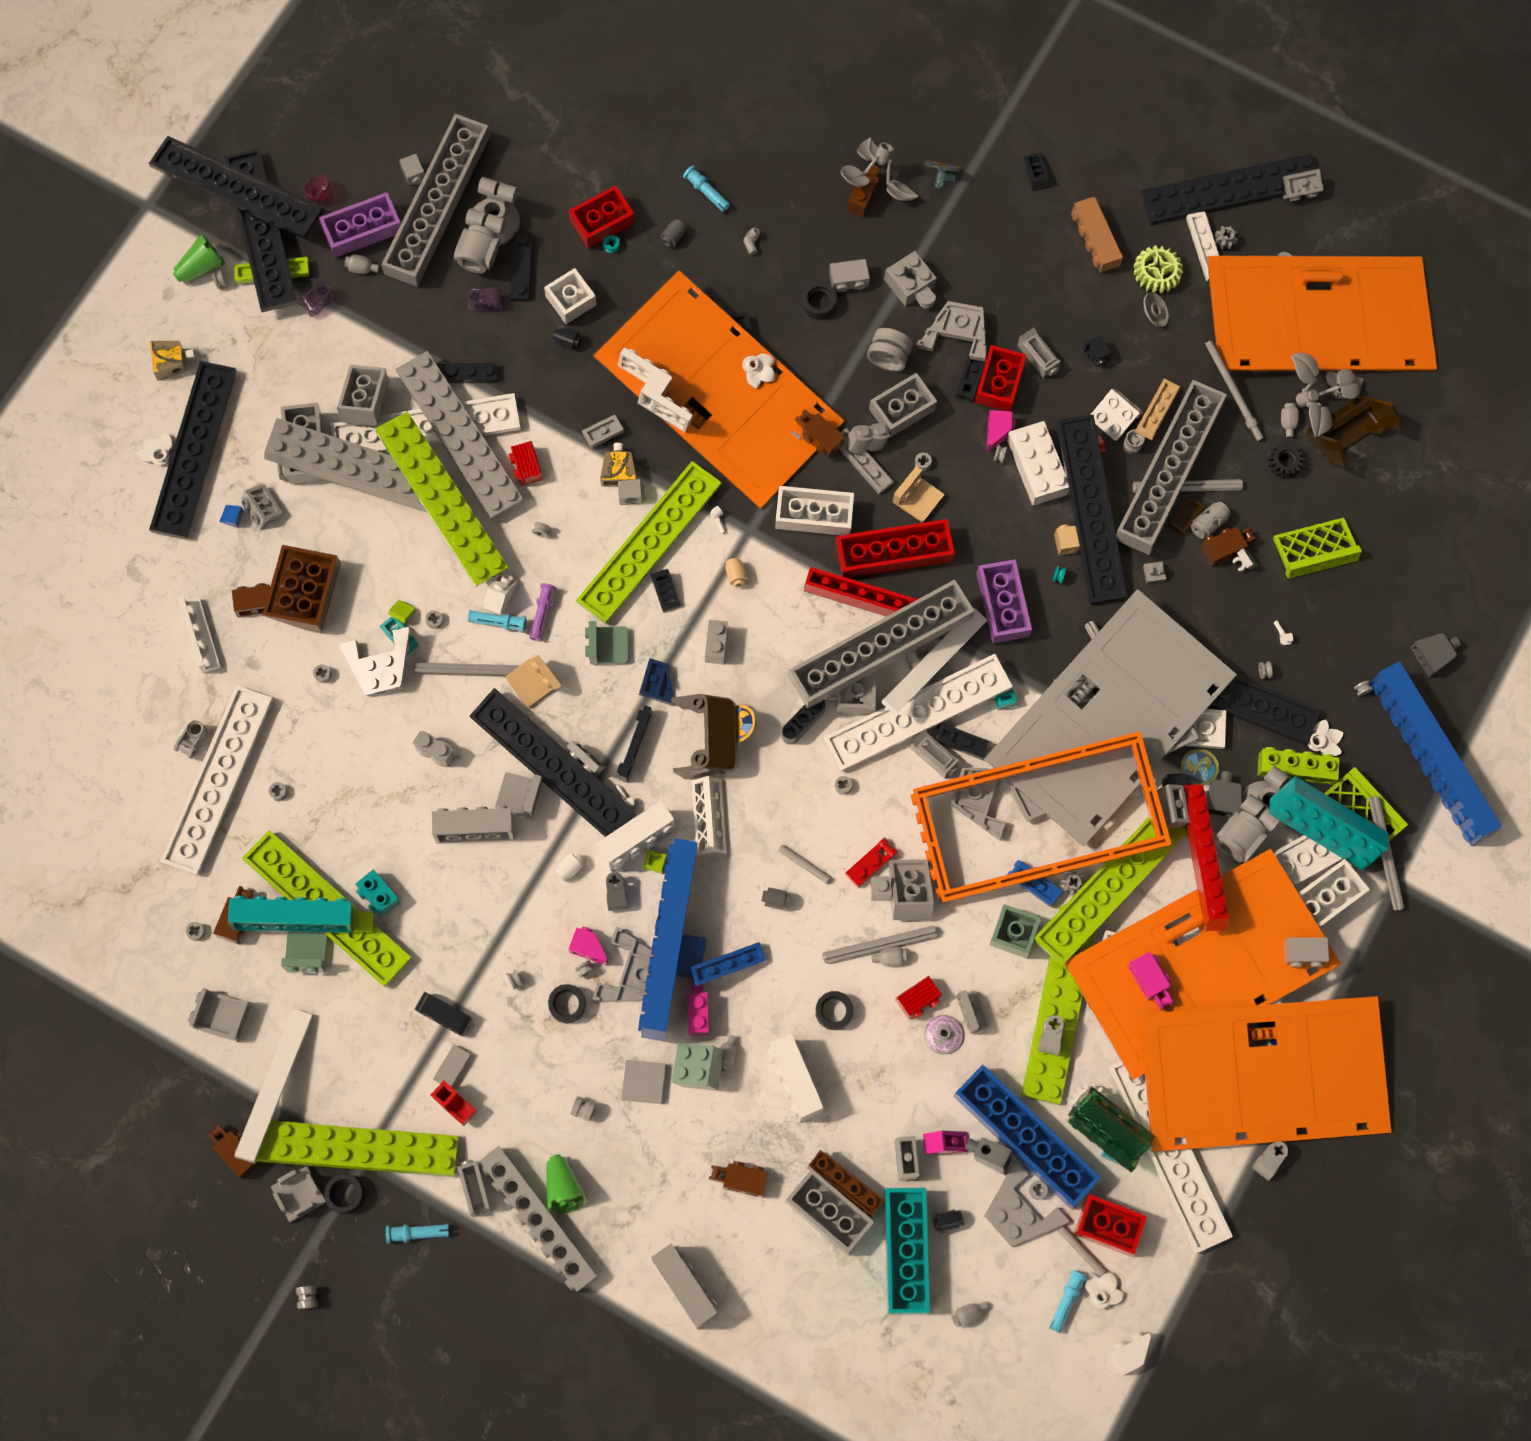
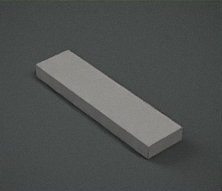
[839,428,894,495]

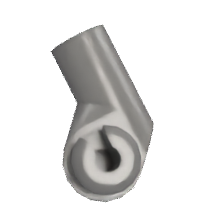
[744,228,760,255]

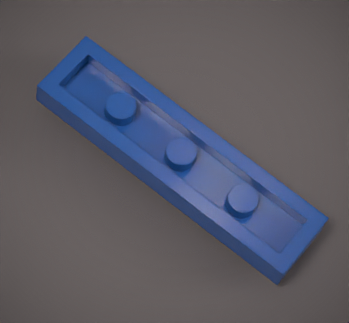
[688,942,766,987]

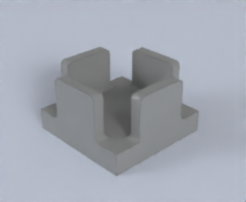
[271,1166,326,1223]

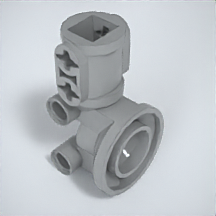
[454,177,520,273]
[1214,765,1291,863]

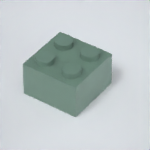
[989,904,1041,958]
[672,1043,724,1090]

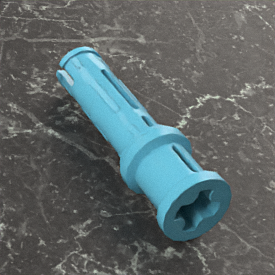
[683,165,730,212]
[468,610,527,633]
[386,1224,449,1244]
[1049,1270,1088,1333]

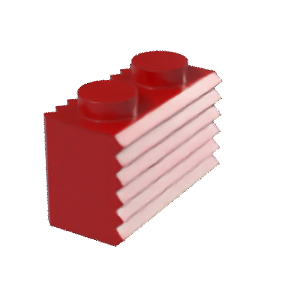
[508,441,543,486]
[895,976,942,1019]

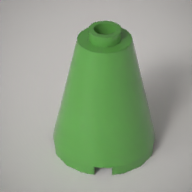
[173,234,226,283]
[546,1154,588,1214]

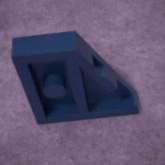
[638,658,674,706]

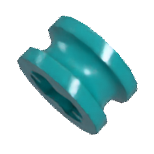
[603,235,620,254]
[1053,565,1066,584]

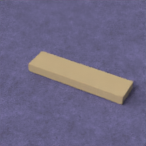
[1135,379,1180,440]

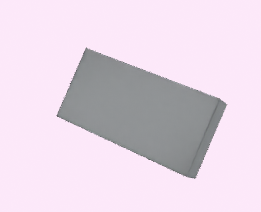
[433,1044,471,1087]

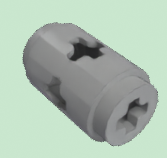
[1191,501,1230,539]

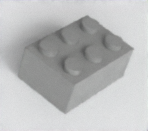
[337,365,389,426]
[869,373,937,438]

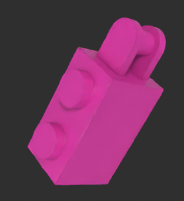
[1127,951,1173,1010]
[687,981,709,1037]

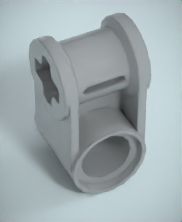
[174,720,208,759]
[1038,1015,1064,1056]
[1252,1142,1288,1180]

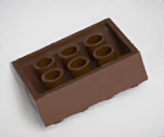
[262,545,341,633]

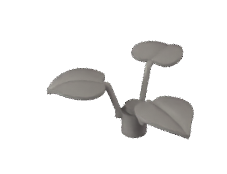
[841,138,919,201]
[1291,353,1360,437]

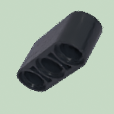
[781,700,825,744]
[414,992,474,1037]

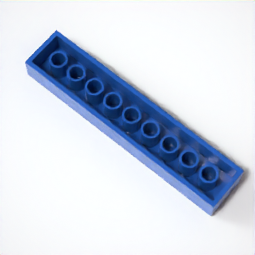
[1371,661,1502,846]
[638,838,698,1042]

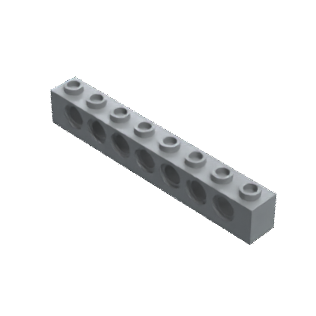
[480,1146,598,1293]

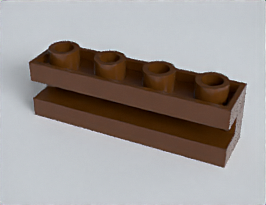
[807,1150,885,1218]

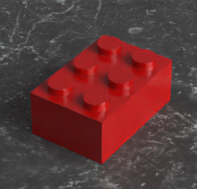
[569,185,635,248]
[975,345,1026,411]
[1073,1194,1147,1257]

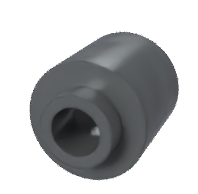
[661,219,686,247]
[761,887,791,910]

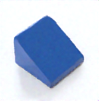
[219,505,244,528]

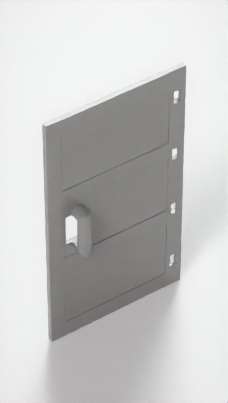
[984,589,1237,847]

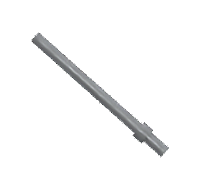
[1205,340,1264,441]

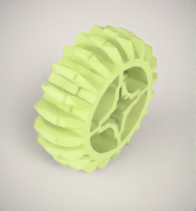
[1134,245,1183,294]

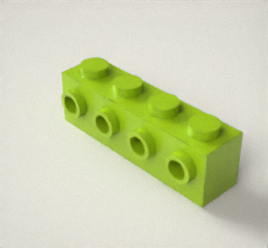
[1257,747,1339,785]

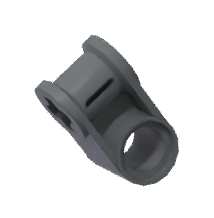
[606,872,628,911]

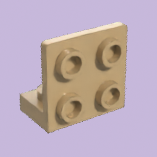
[893,466,944,523]
[505,654,561,707]

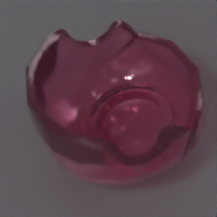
[303,174,331,202]

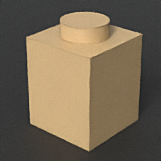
[1054,525,1080,556]

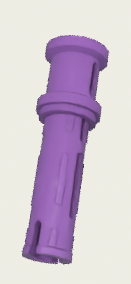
[529,583,557,641]

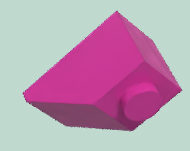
[987,410,1015,452]
[568,926,608,966]
[923,1130,969,1155]

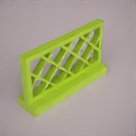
[1273,518,1362,579]
[1324,767,1408,841]

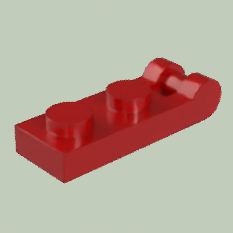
[845,837,898,888]

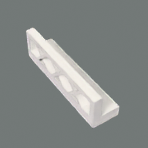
[178,596,221,673]
[691,776,727,857]

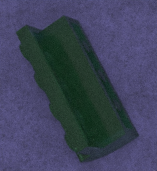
[1068,1086,1155,1172]

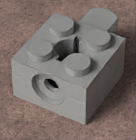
[884,251,936,309]
[824,672,876,715]

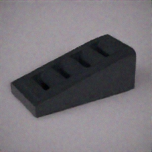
[1024,153,1050,191]
[651,569,681,612]

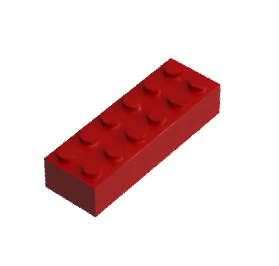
[835,519,955,578]

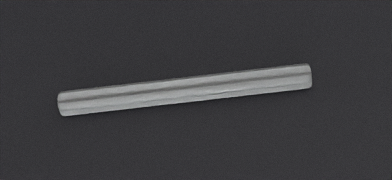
[1132,479,1243,493]
[413,662,520,676]
[1369,796,1404,911]
[823,926,937,963]

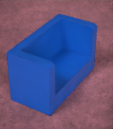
[676,934,706,979]

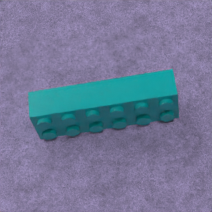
[1270,776,1388,871]
[228,896,354,933]
[884,1188,930,1315]

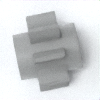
[1215,226,1237,249]
[1060,871,1084,897]

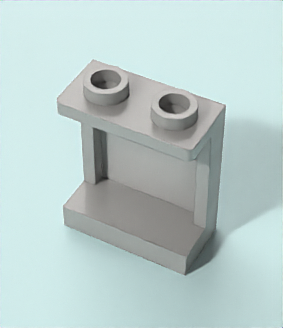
[188,988,252,1042]

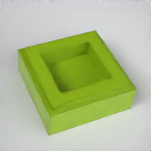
[388,600,415,623]
[643,849,667,874]
[352,911,374,932]

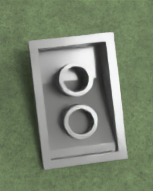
[889,859,934,920]

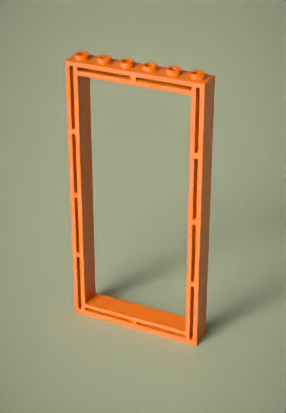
[910,731,1172,904]

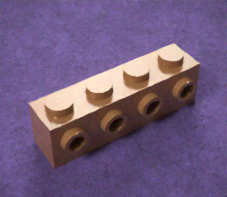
[1071,196,1123,273]

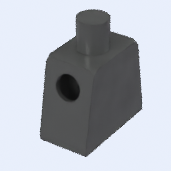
[1410,633,1461,678]
[1206,771,1242,818]
[965,1137,1013,1175]

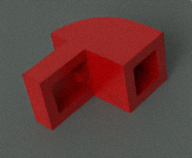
[430,1080,477,1127]

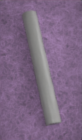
[778,845,830,884]
[1058,1226,1106,1277]

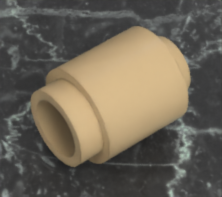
[725,558,748,587]

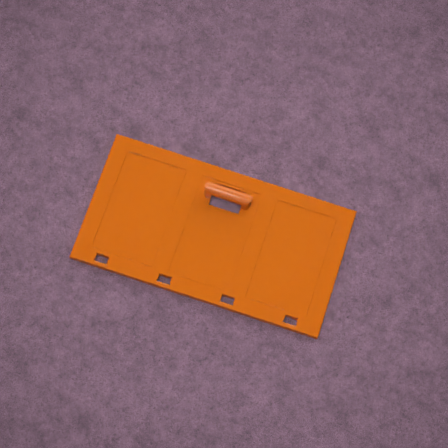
[1207,256,1437,371]
[594,270,844,509]
[1065,849,1341,1080]
[1140,996,1391,1152]

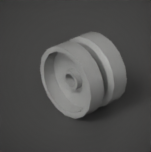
[867,328,913,371]

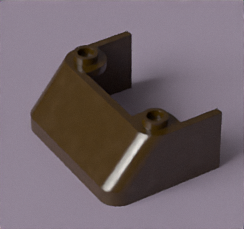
[1307,396,1403,468]
[671,694,738,779]

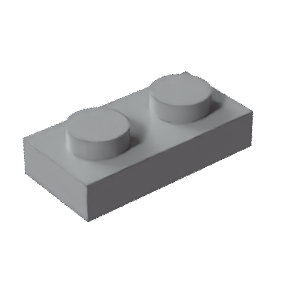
[582,415,624,448]

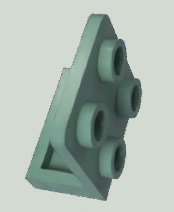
[585,621,628,664]
[281,932,327,974]

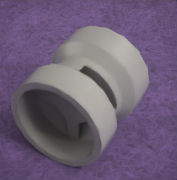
[1123,430,1144,454]
[570,1096,597,1122]
[296,1286,318,1309]

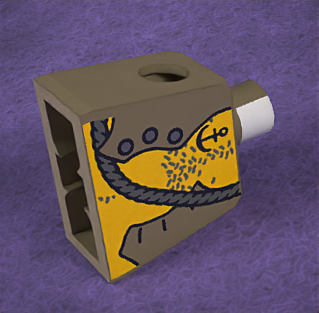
[150,341,195,381]
[600,443,636,487]

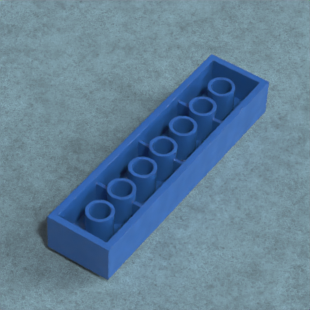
[953,1064,1101,1209]

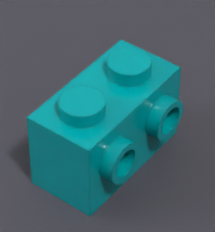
[355,869,400,917]

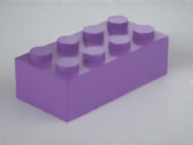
[319,192,401,258]
[976,559,1032,644]

